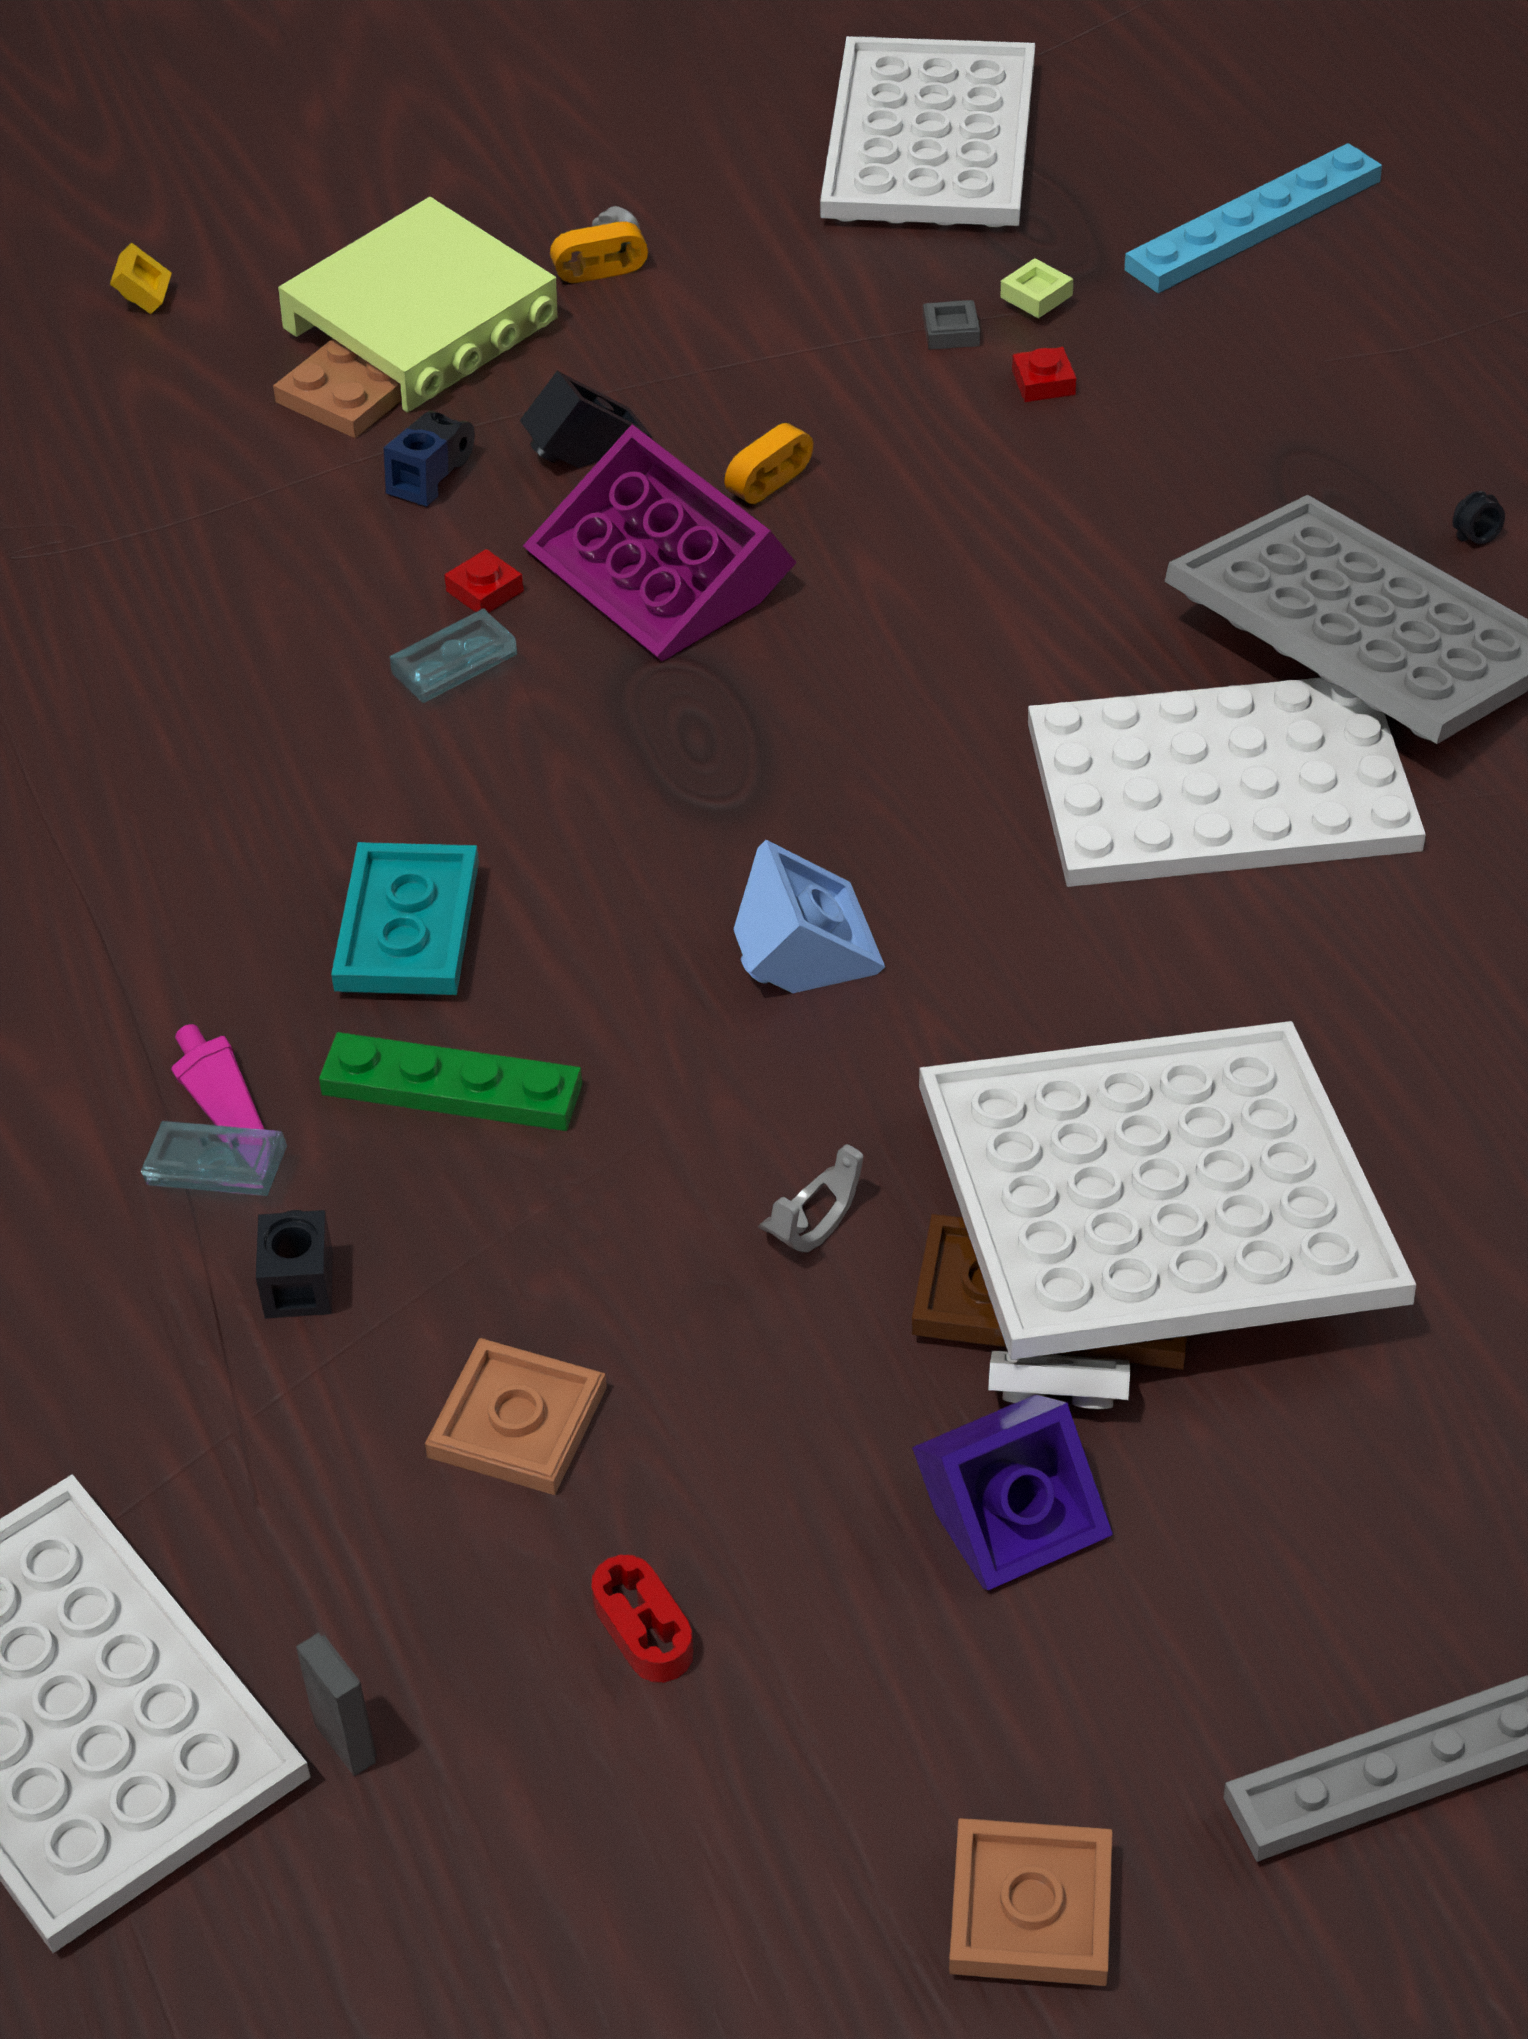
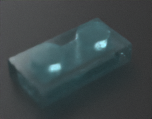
[389,609,517,703]

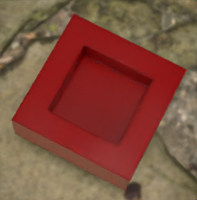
[1012,347,1076,402]
[444,549,524,617]

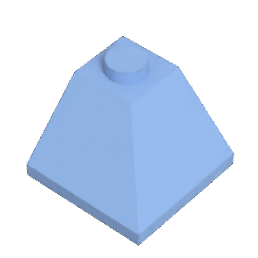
[733,840,885,993]

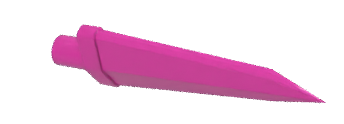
[171,1024,274,1190]

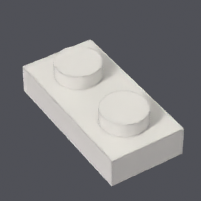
[988,1351,1130,1409]

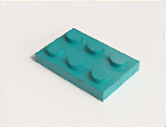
[331,842,479,995]

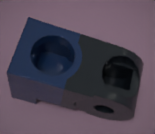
[383,411,475,506]

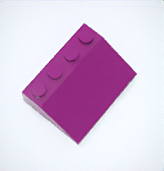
[523,424,797,661]

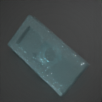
[141,1121,287,1196]

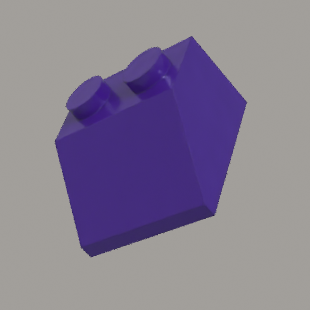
[912,1394,1113,1590]

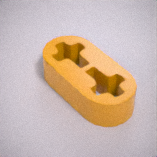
[550,222,648,283]
[724,423,814,504]

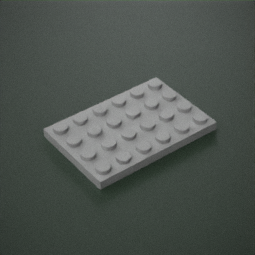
[1165,495,1528,744]

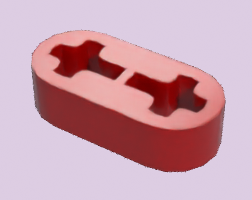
[591,1555,693,1682]

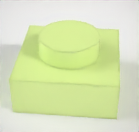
[1000,258,1073,318]

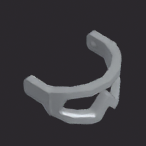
[758,1145,863,1253]

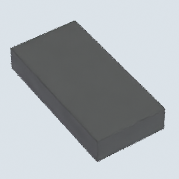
[296,1632,377,1776]

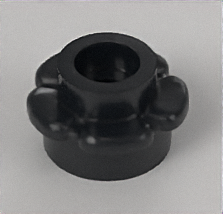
[1452,491,1505,544]

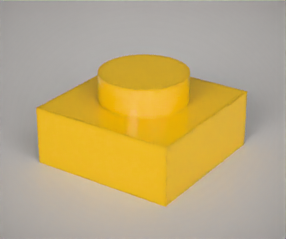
[110,243,172,314]

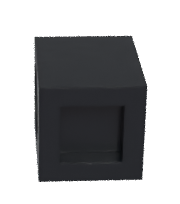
[256,1210,333,1319]

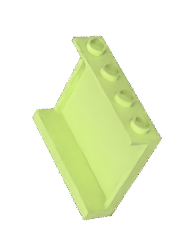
[278,197,558,413]

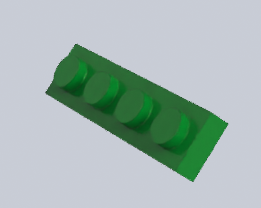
[319,1032,582,1131]

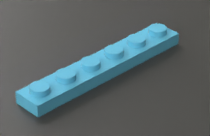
[1124,143,1382,293]

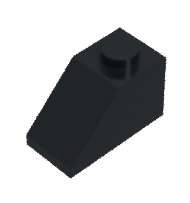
[519,370,652,468]

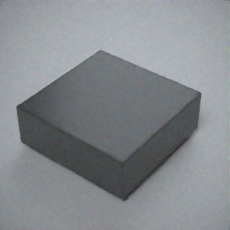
[923,300,980,350]

